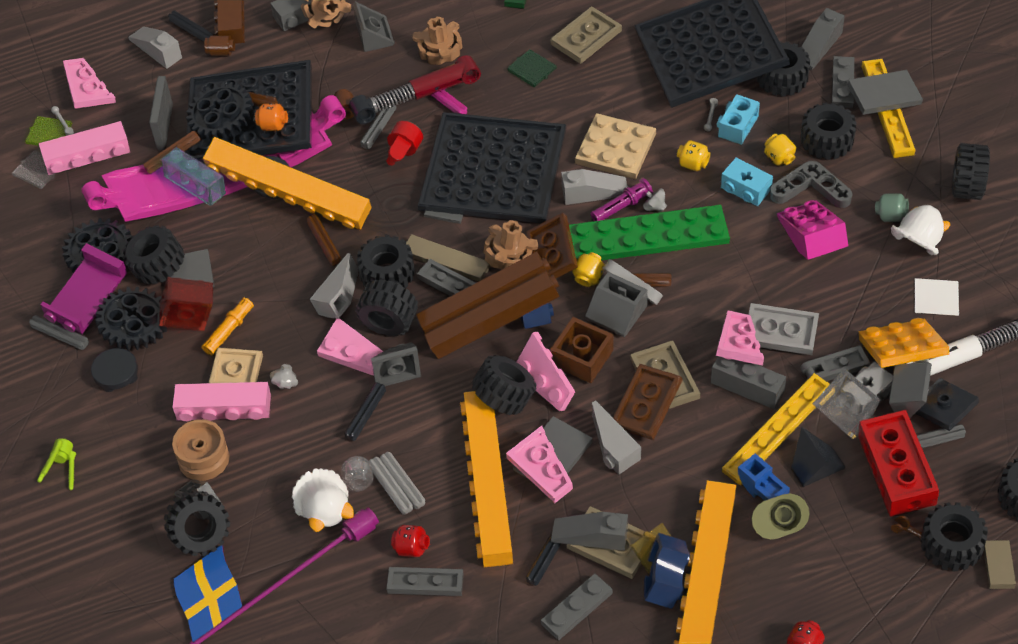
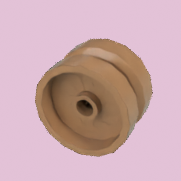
[172,419,230,481]

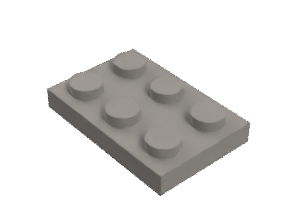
[749,303,819,355]

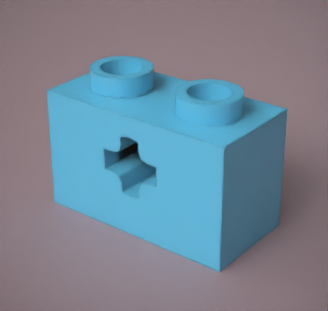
[721,158,773,206]

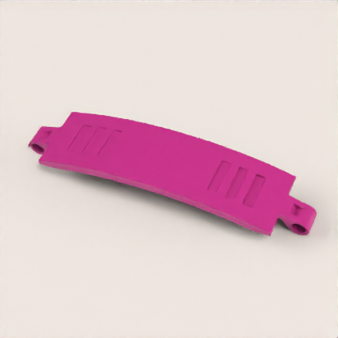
[82,95,346,221]

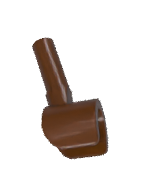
[891,516,922,538]

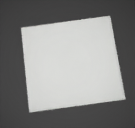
[915,278,959,316]

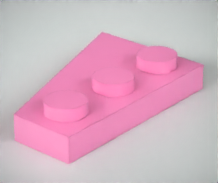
[506,426,573,503]

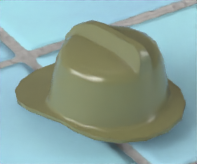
[751,493,810,540]

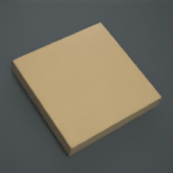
[209,348,263,383]

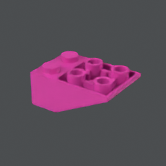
[777,200,848,260]

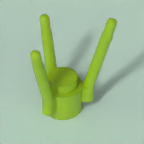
[37,439,76,490]

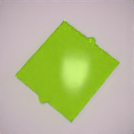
[25,116,72,146]

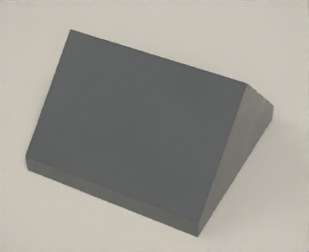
[353,2,395,52]
[889,362,932,418]

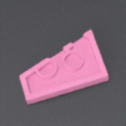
[63,58,116,109]
[716,311,764,366]
[317,318,383,376]
[517,332,575,411]

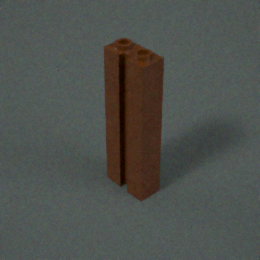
[416,252,560,359]

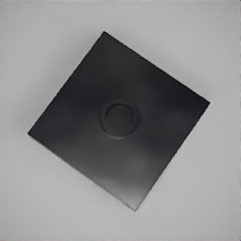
[915,378,979,431]

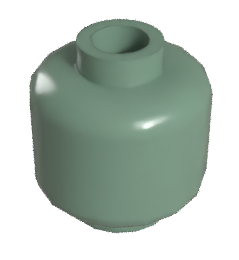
[875,193,909,222]

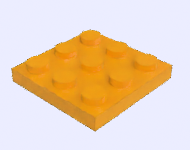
[858,318,949,368]

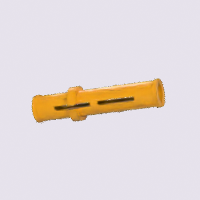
[201,297,254,356]

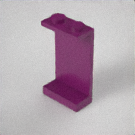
[41,243,127,334]

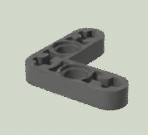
[770,161,852,208]

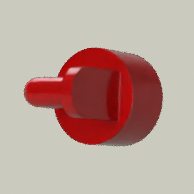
[386,121,423,166]

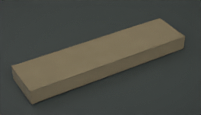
[406,234,491,282]

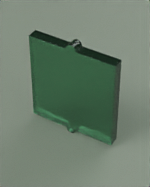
[507,49,557,87]

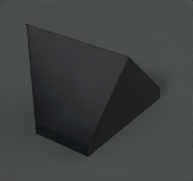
[791,427,845,487]

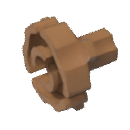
[301,0,351,29]
[413,16,462,65]
[483,220,538,270]

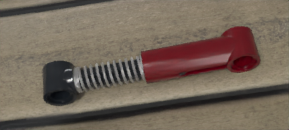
[349,55,481,124]

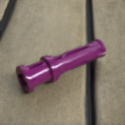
[590,178,653,221]

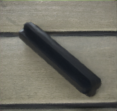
[168,11,215,42]
[344,382,386,441]
[526,530,562,586]

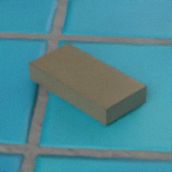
[984,540,1016,589]

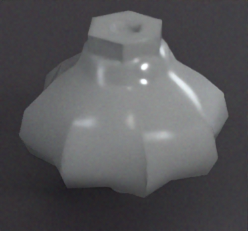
[643,188,667,212]
[270,364,298,389]

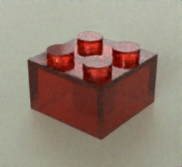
[159,277,213,331]

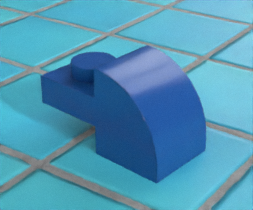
[738,453,790,501]

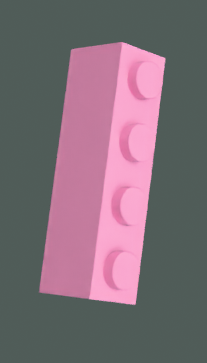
[39,121,130,175]
[173,382,271,421]

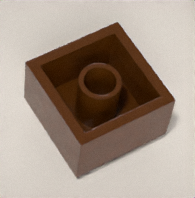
[550,317,613,383]

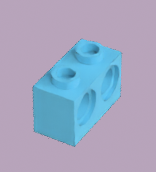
[717,94,760,145]

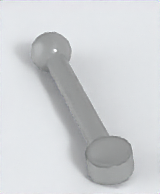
[704,98,718,132]
[51,106,74,136]

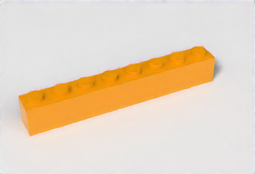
[203,137,372,230]
[460,391,513,567]
[674,480,736,644]

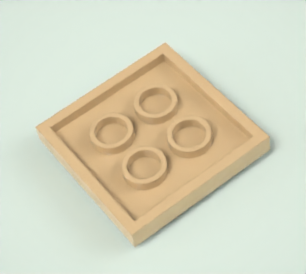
[575,113,656,179]

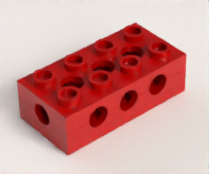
[858,410,939,516]

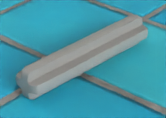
[380,452,425,509]
[368,457,413,515]

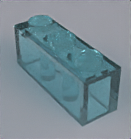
[161,147,226,206]

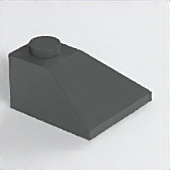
[371,342,421,386]

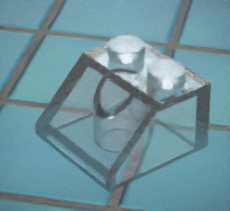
[813,368,880,440]

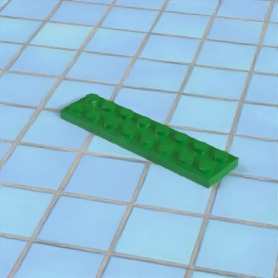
[569,205,730,261]

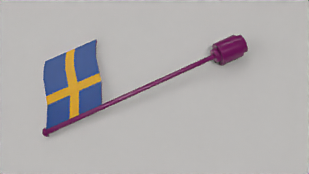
[174,507,379,644]

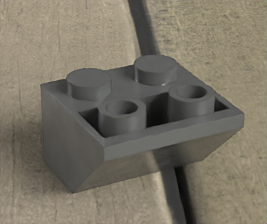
[585,272,648,338]

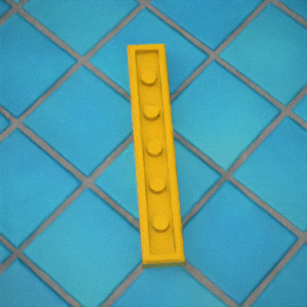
[861,59,915,158]
[722,373,833,486]

